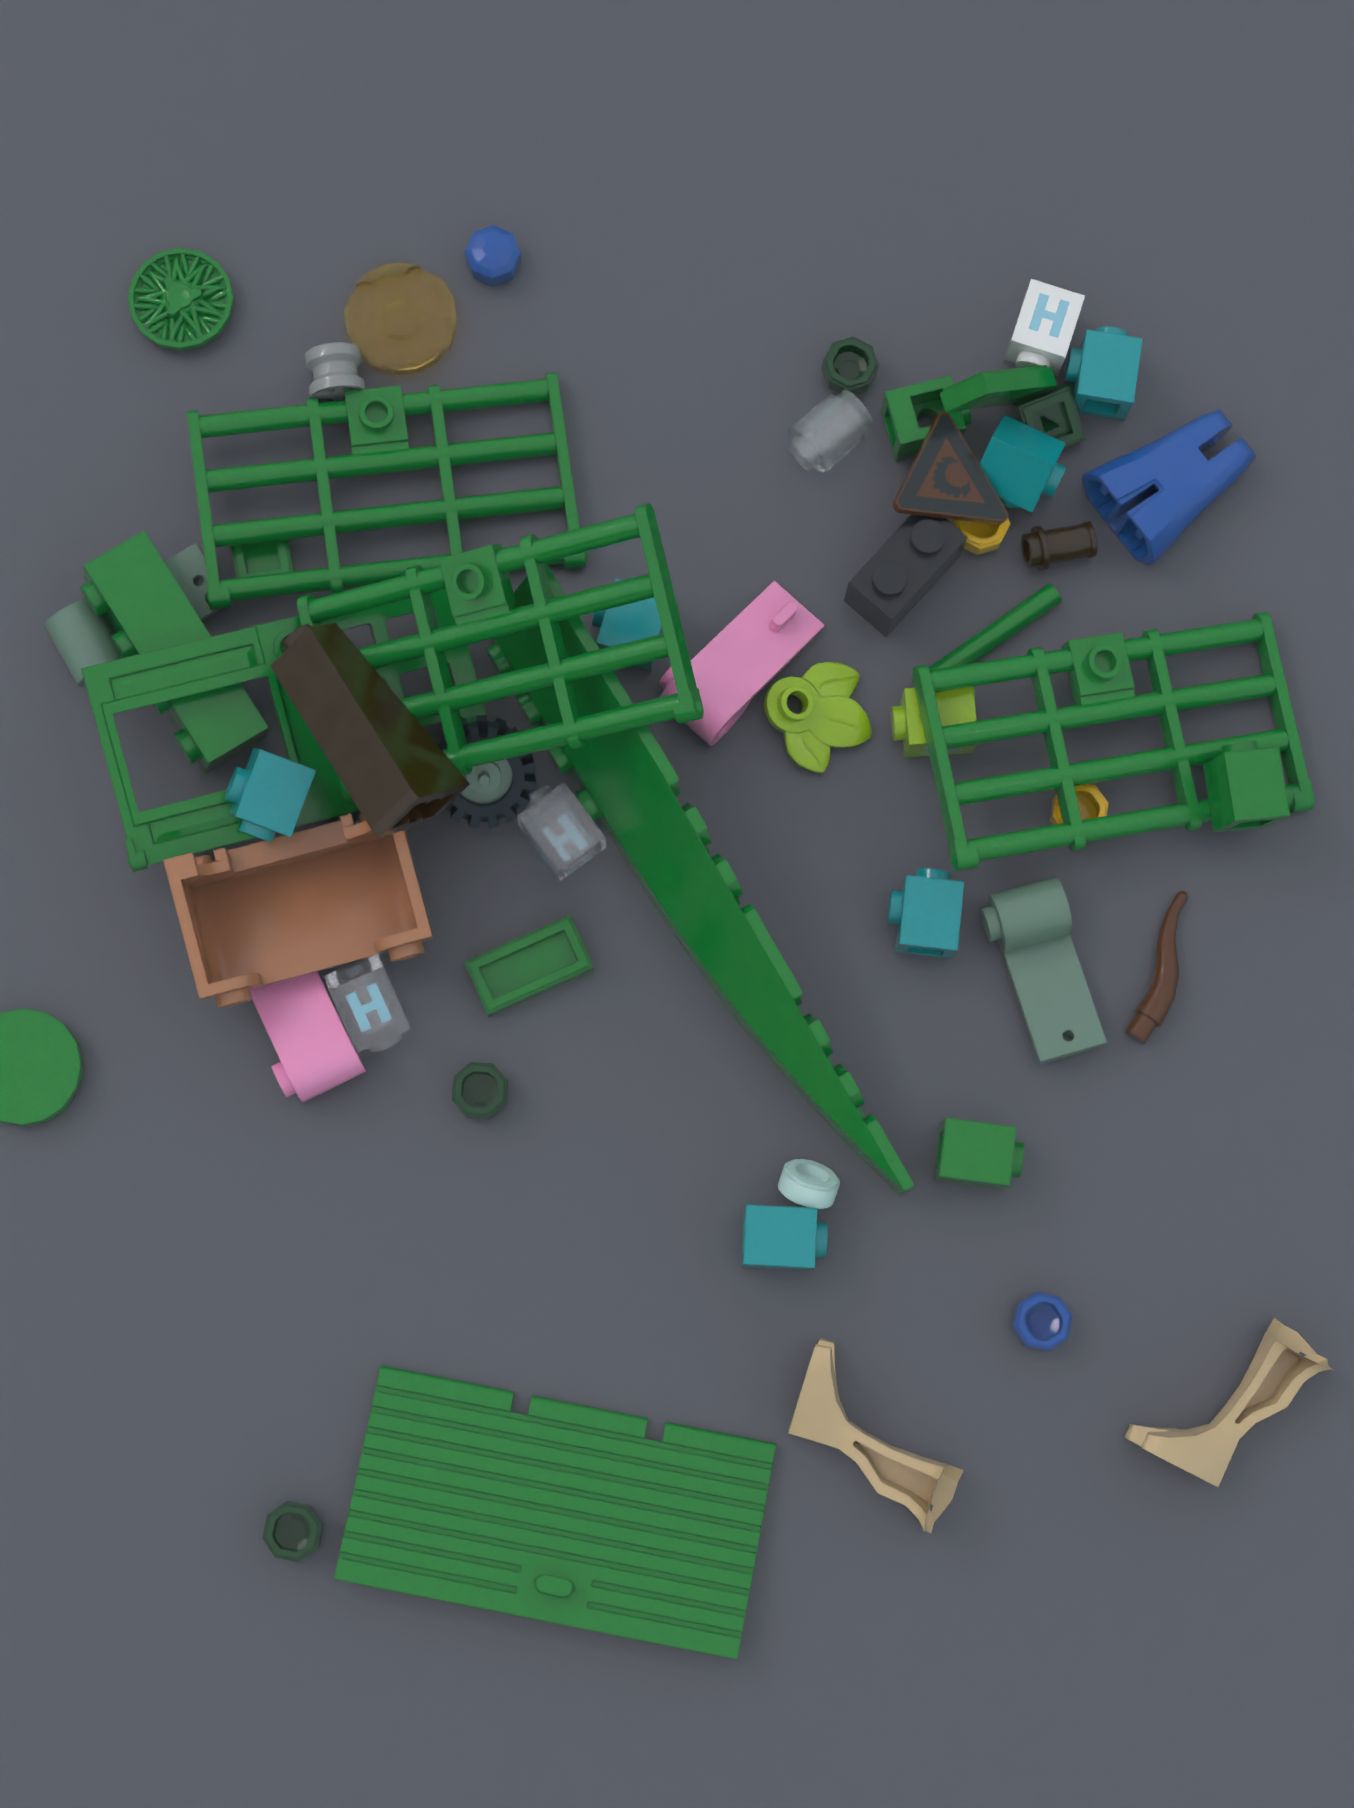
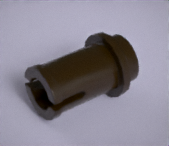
[1021,521,1097,571]

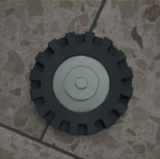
[436,715,536,828]

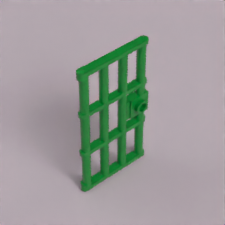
[187,372,588,610]
[297,503,704,803]
[912,612,1315,871]

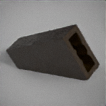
[270,623,470,838]

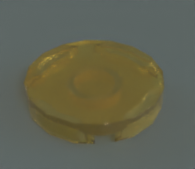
[344,262,457,376]

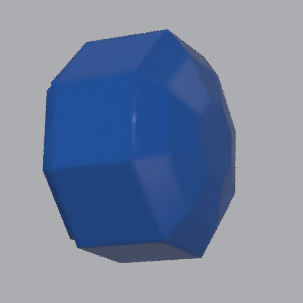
[465,225,521,287]
[1011,1292,1072,1351]

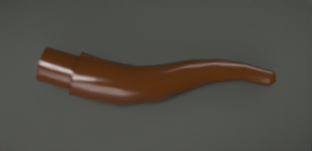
[1125,891,1188,1044]

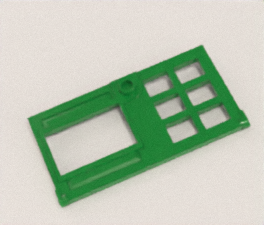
[81,589,488,872]

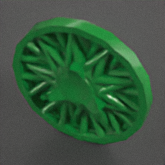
[127,247,234,351]

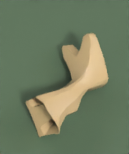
[1125,1318,1333,1487]
[788,1338,964,1534]

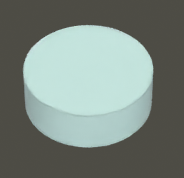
[778,1159,840,1209]

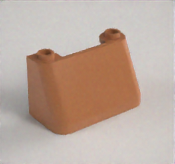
[163,814,433,1009]

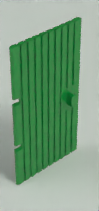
[334,1365,776,1660]

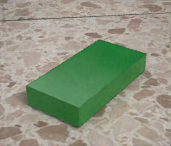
[940,365,1057,412]
[464,915,594,1017]

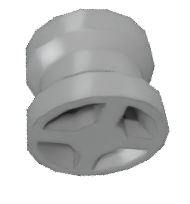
[305,342,366,403]

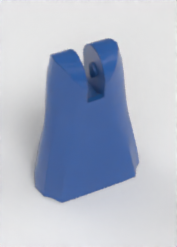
[1082,409,1256,565]

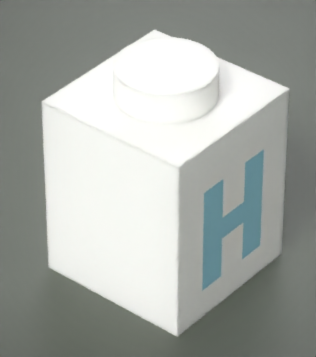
[1004,279,1085,376]

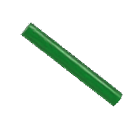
[912,583,1062,685]

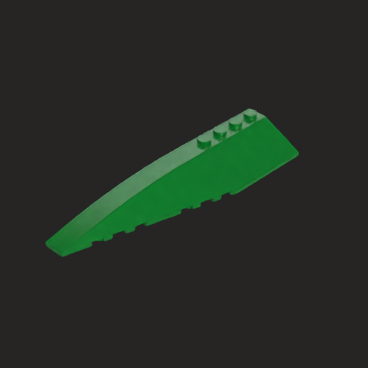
[485,562,914,1195]

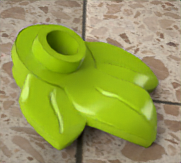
[764,662,872,773]

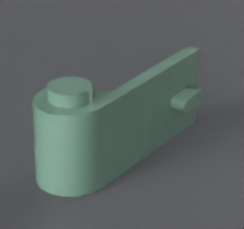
[44,543,232,687]
[980,876,1107,1065]

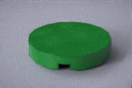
[0,1008,84,1127]

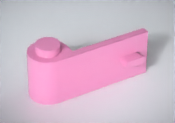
[658,581,825,746]
[250,972,366,1103]

